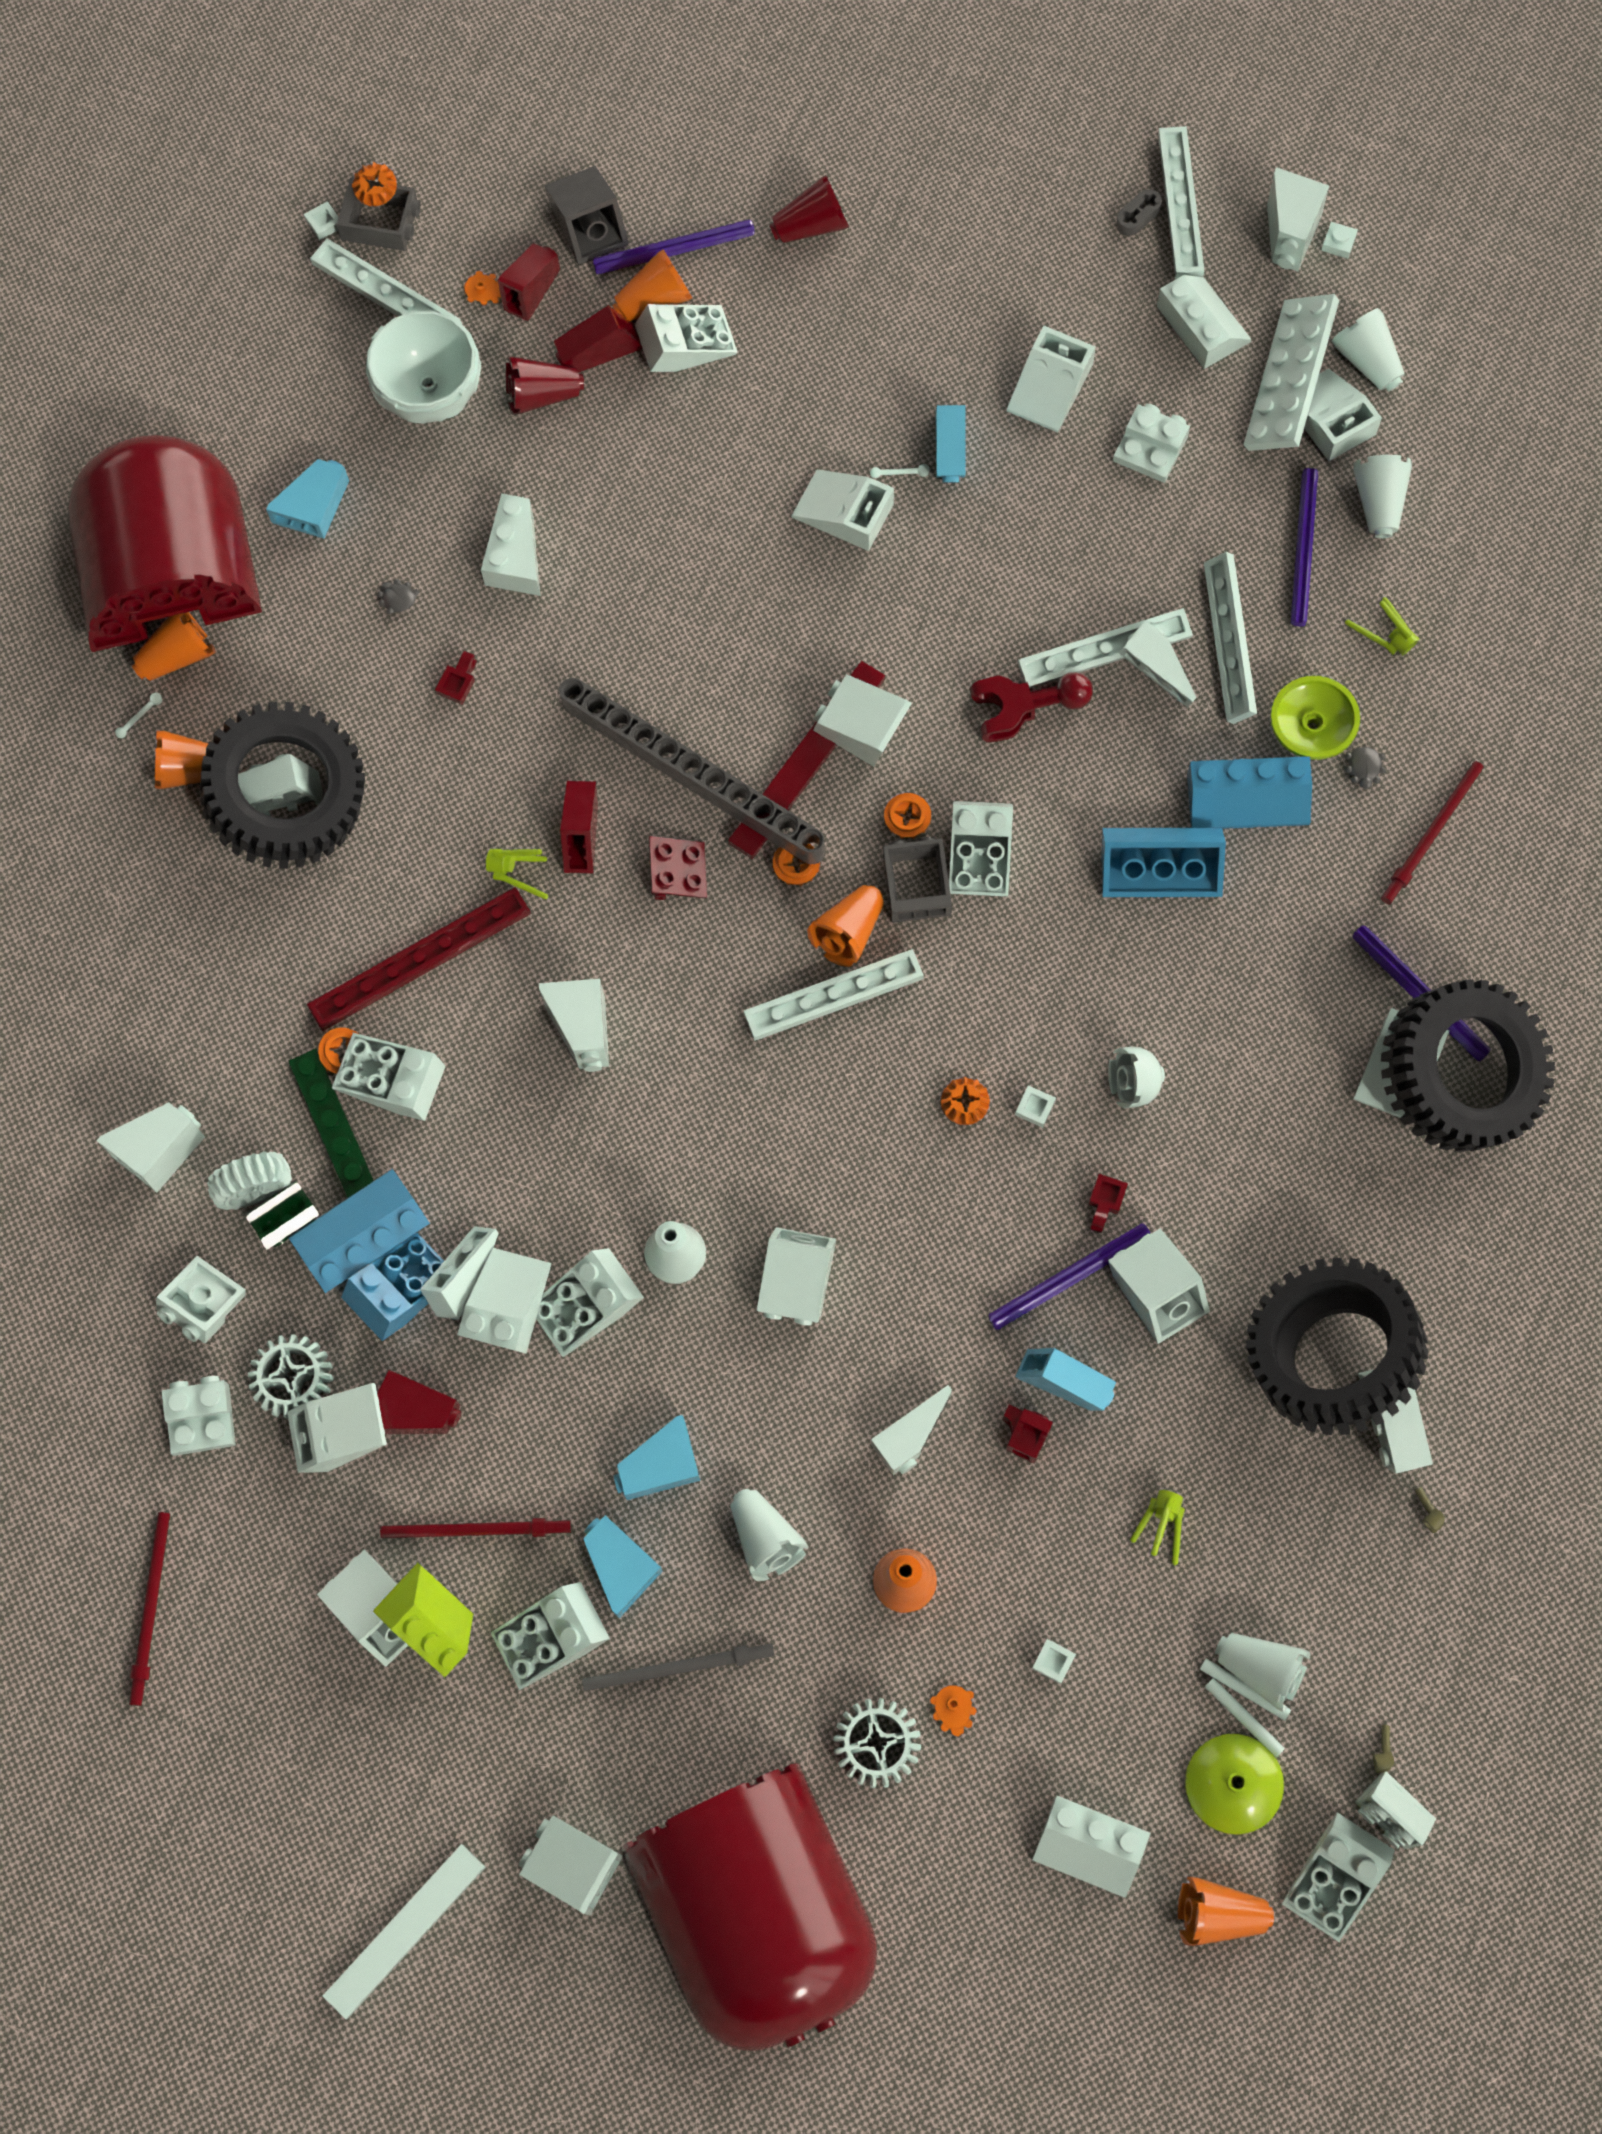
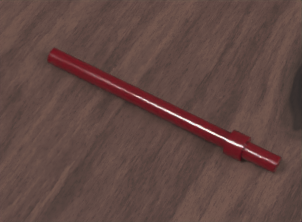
[1381,761,1484,905]
[129,1512,171,1706]
[380,1518,572,1539]

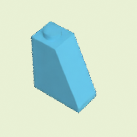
[935,405,966,483]
[266,459,349,539]
[1015,1348,1116,1411]
[614,1415,700,1500]
[583,1515,663,1619]

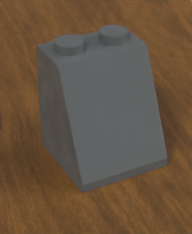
[544,166,629,264]

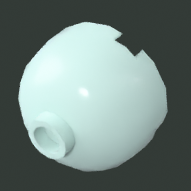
[1108,1047,1165,1109]

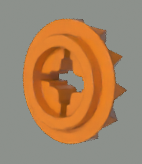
[352,161,397,206]
[884,793,931,839]
[773,844,820,887]
[318,1027,359,1075]
[941,1077,990,1125]

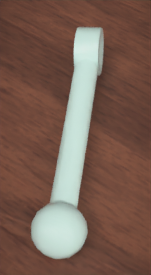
[870,464,929,478]
[115,692,162,738]

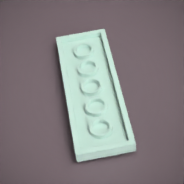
[1244,294,1339,451]

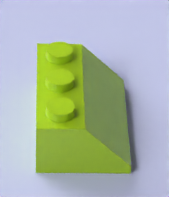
[373,1562,473,1677]

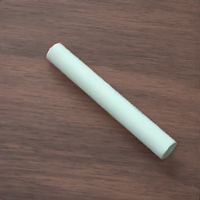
[1200,1658,1291,1721]
[1205,1678,1285,1757]

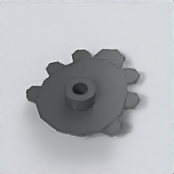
[377,579,419,614]
[1345,746,1386,789]

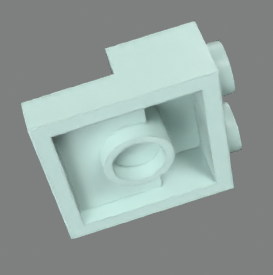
[1113,404,1190,483]
[156,1256,246,1343]
[162,1376,236,1456]

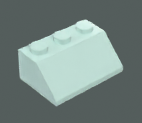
[1157,275,1251,369]
[1032,1796,1151,1898]

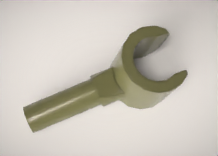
[1415,1487,1445,1533]
[1373,1725,1394,1773]

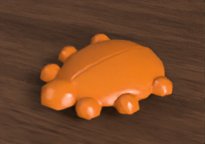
[465,270,501,306]
[930,1685,977,1737]

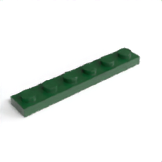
[288,1048,374,1198]

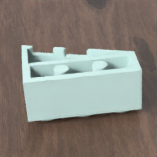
[481,494,541,596]
[238,754,324,816]
[1358,1369,1433,1474]

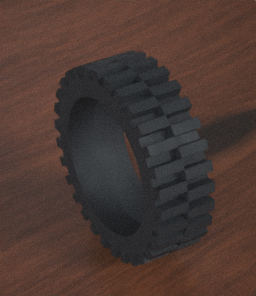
[200,702,365,869]
[1381,979,1555,1152]
[1246,1257,1428,1435]

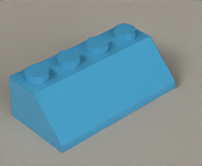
[1187,756,1312,829]
[1101,828,1226,897]
[289,1168,430,1293]

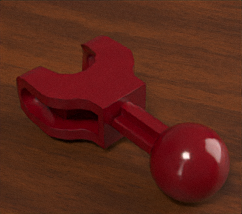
[969,672,1093,743]

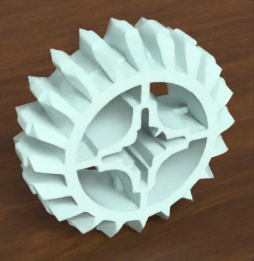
[207,1151,292,1210]
[248,1334,334,1419]
[833,1698,921,1789]

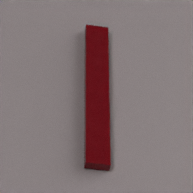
[728,660,886,860]
[307,887,531,1032]

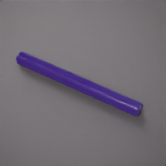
[593,219,755,274]
[1290,468,1318,627]
[1352,925,1491,1062]
[988,1223,1151,1330]

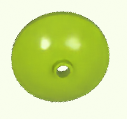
[1270,676,1360,760]
[1185,1734,1284,1835]

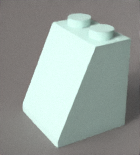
[1267,167,1329,272]
[813,674,912,767]
[539,979,609,1072]
[97,1102,205,1193]
[757,1227,836,1325]
[1108,1228,1210,1344]
[317,1549,408,1667]
[519,1815,623,1915]

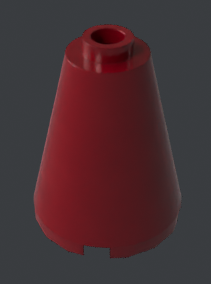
[769,175,849,243]
[505,357,584,415]

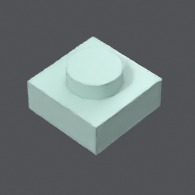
[304,201,339,241]
[1321,222,1358,259]
[1015,1086,1056,1128]
[1032,1639,1076,1684]

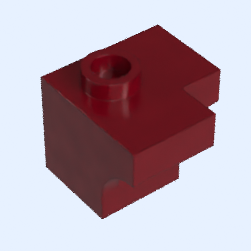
[1003,1404,1053,1464]

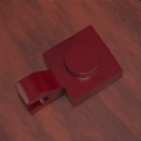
[435,650,477,705]
[1089,1174,1128,1233]

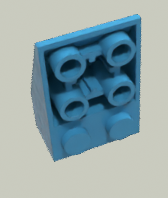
[341,1232,444,1341]

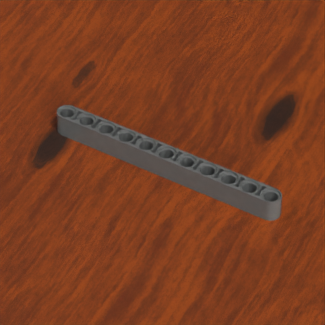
[559,678,825,864]

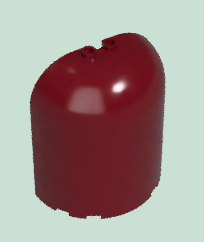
[68,435,262,652]
[621,1763,877,2051]

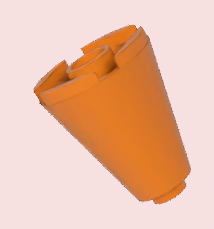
[612,249,693,321]
[132,612,216,681]
[155,730,208,789]
[807,885,884,967]
[873,1548,937,1613]
[1178,1877,1274,1946]

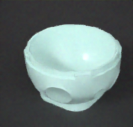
[366,311,481,424]

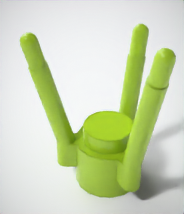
[1345,597,1420,656]
[486,848,548,899]
[1130,1490,1185,1565]

